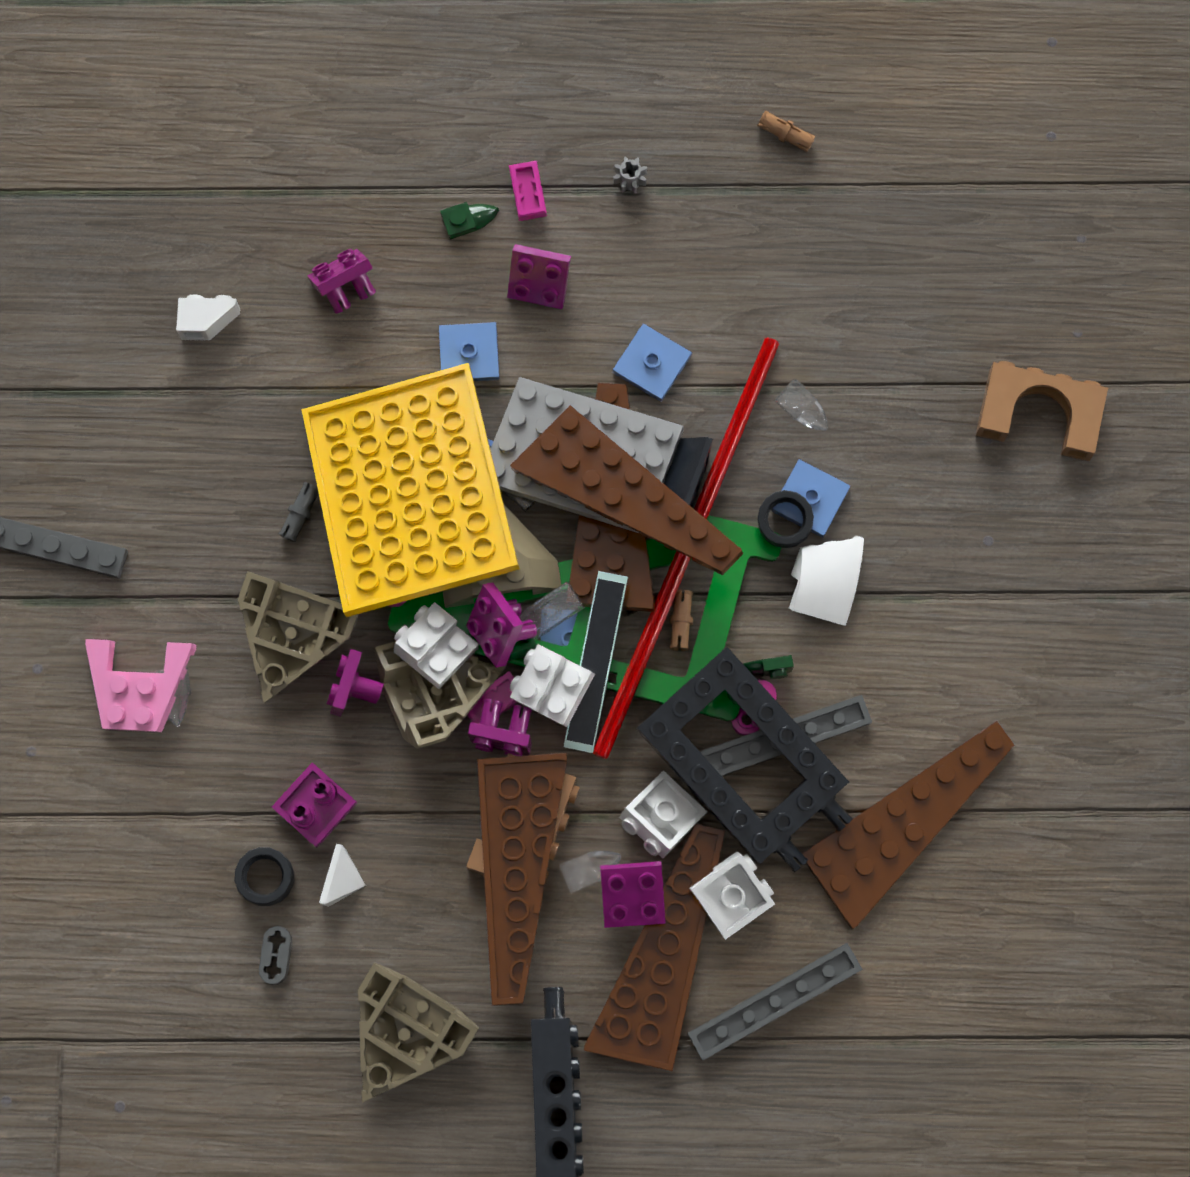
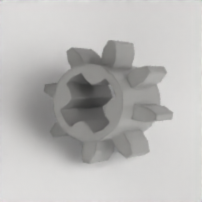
[613,157,647,193]

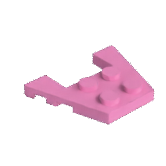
[85,639,196,733]

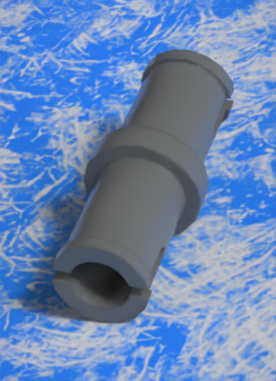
[278,482,319,542]

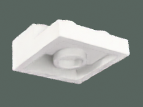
[394,602,479,689]
[510,644,595,727]
[619,771,707,858]
[690,851,775,940]

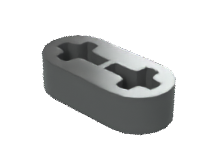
[259,926,292,985]

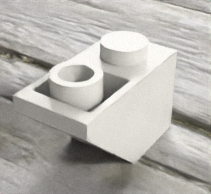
[176,295,240,340]

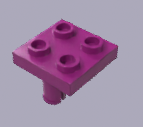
[507,244,571,309]
[307,249,376,314]
[466,582,537,668]
[326,649,384,717]
[468,699,532,756]
[272,762,357,848]
[600,861,666,928]

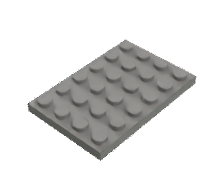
[490,377,684,533]

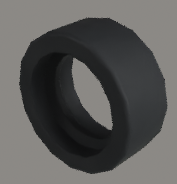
[758,490,814,548]
[234,847,294,906]

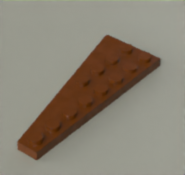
[567,383,655,612]
[510,405,743,575]
[802,721,1014,930]
[477,753,567,1006]
[584,824,725,1071]

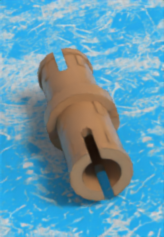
[757,110,816,152]
[670,590,693,651]

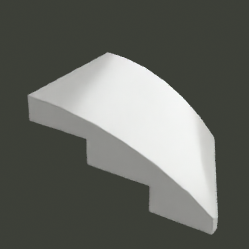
[789,536,864,626]

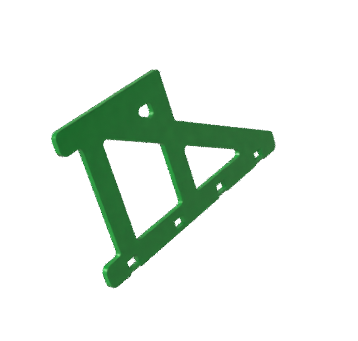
[388,515,781,722]

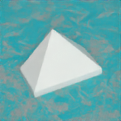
[319,844,366,907]

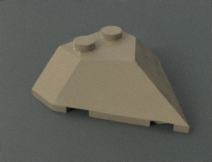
[443,505,562,608]
[238,571,358,703]
[374,641,507,749]
[358,963,479,1103]

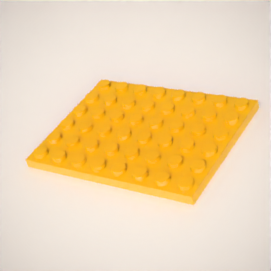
[301,363,520,617]

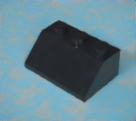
[664,437,713,507]

